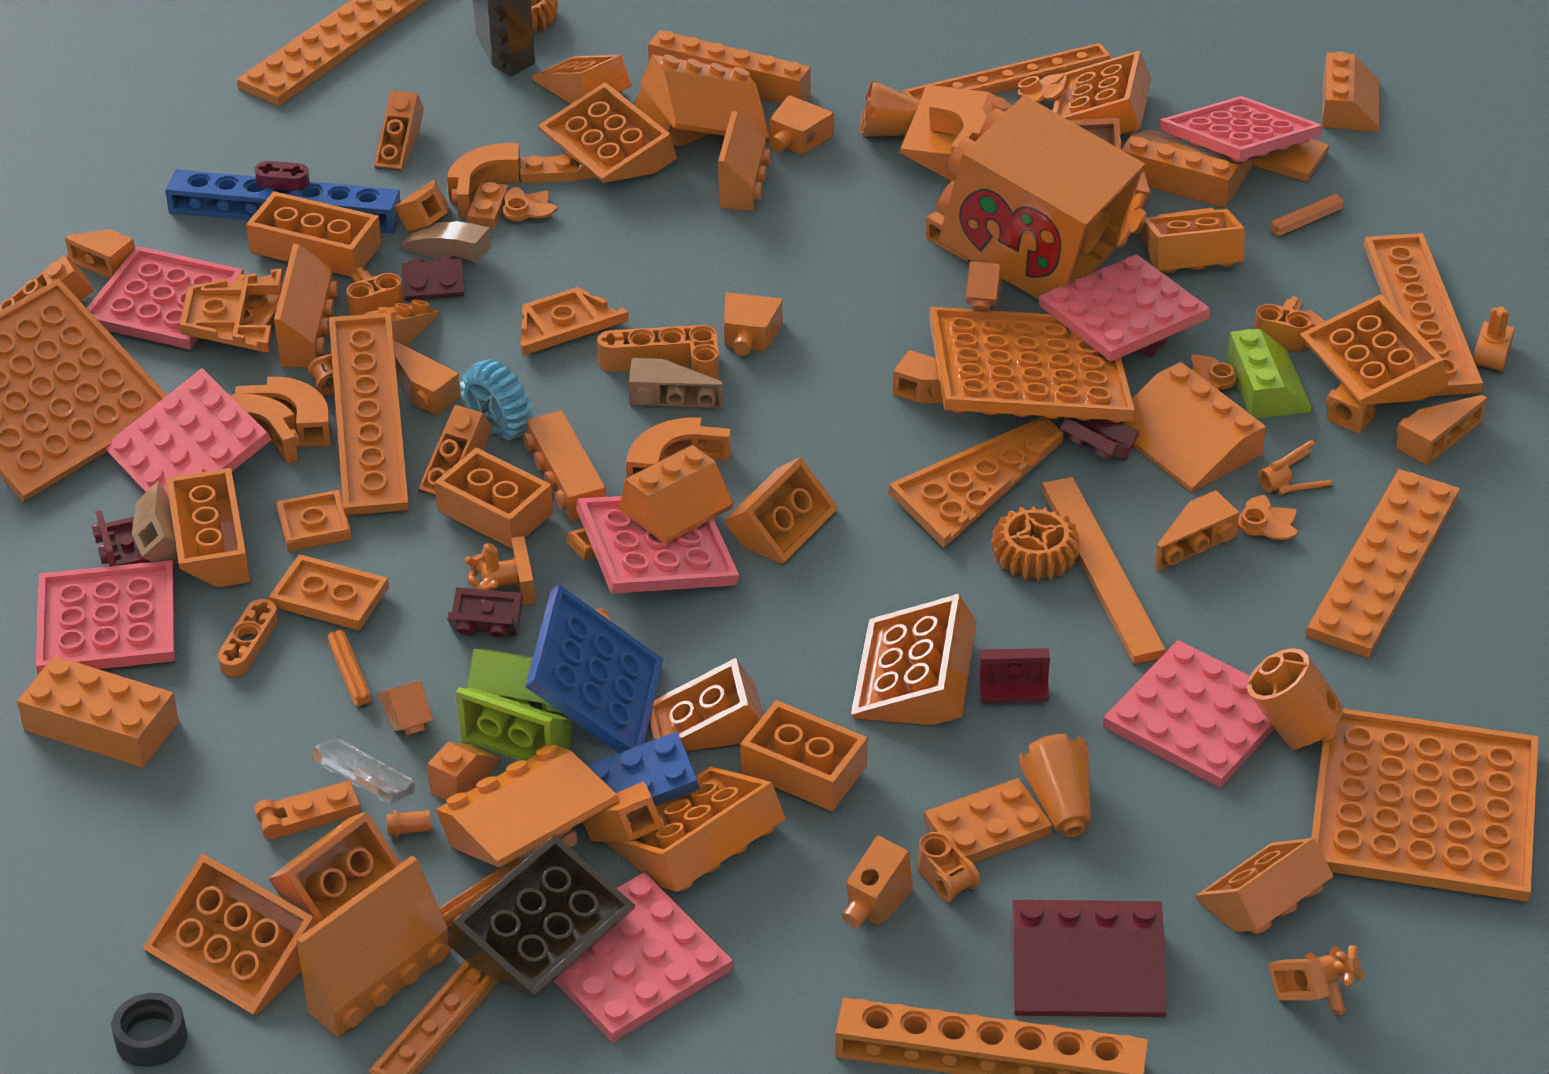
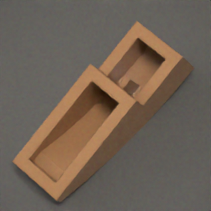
[401,222,491,263]

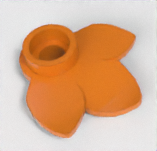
[1018,74,1065,103]
[503,187,557,222]
[1117,193,1146,248]
[1191,354,1237,390]
[1238,495,1298,540]

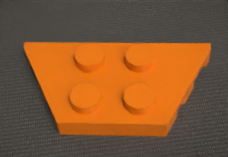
[520,287,629,356]

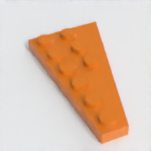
[889,416,1063,548]

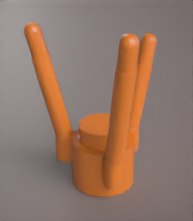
[1258,440,1333,496]

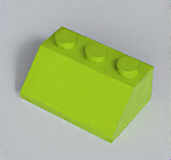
[1227,329,1312,418]
[467,649,561,713]
[456,687,573,761]

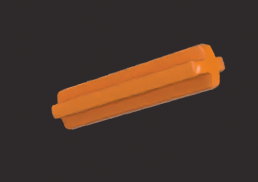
[1270,194,1344,237]
[327,629,372,707]

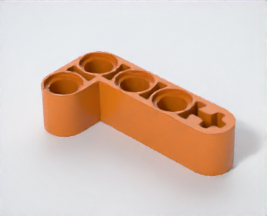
[597,325,719,380]

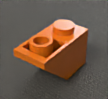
[394,180,449,232]
[583,782,664,842]

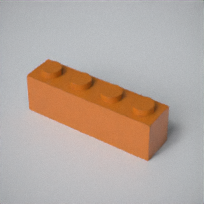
[523,410,606,521]

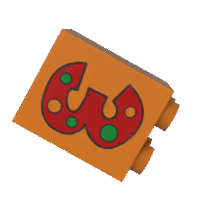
[936,95,1145,300]

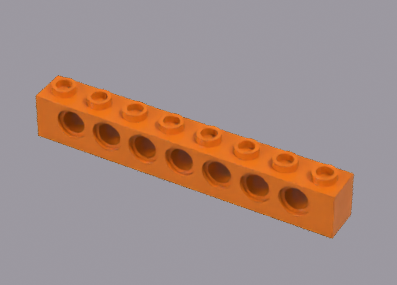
[835,997,1148,1074]

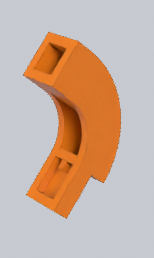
[929,91,987,155]
[447,143,520,218]
[235,377,331,447]
[230,394,300,464]
[626,417,731,478]

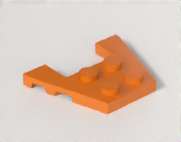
[180,269,283,352]

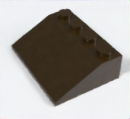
[473,0,535,77]
[447,835,636,999]

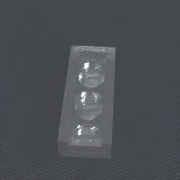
[311,737,416,804]

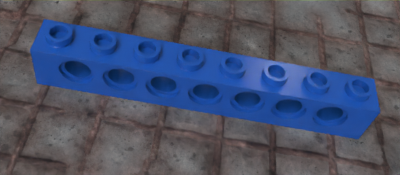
[165,169,401,234]

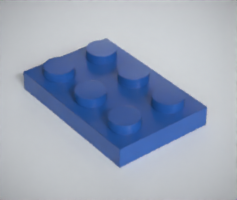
[587,731,700,806]

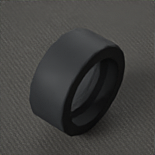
[111,992,187,1067]

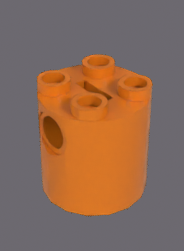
[1247,648,1343,750]

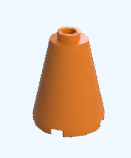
[860,81,920,137]
[1019,734,1091,837]

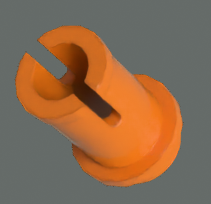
[386,809,431,838]

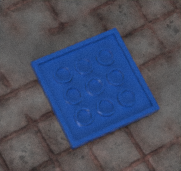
[525,584,663,753]

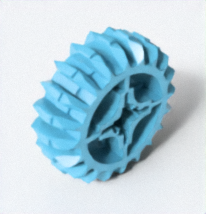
[460,358,534,441]

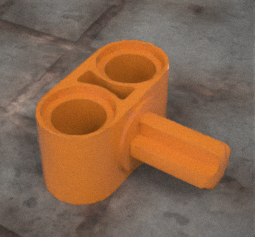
[346,267,404,316]
[1254,296,1313,352]
[1473,306,1515,372]

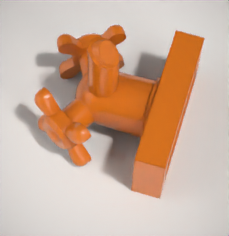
[465,536,536,606]
[1268,945,1365,1017]

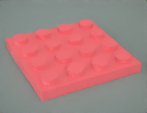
[1160,96,1322,162]
[87,246,244,350]
[1039,255,1210,362]
[106,368,272,498]
[576,496,739,594]
[36,560,175,675]
[1103,640,1274,788]
[554,872,733,1043]

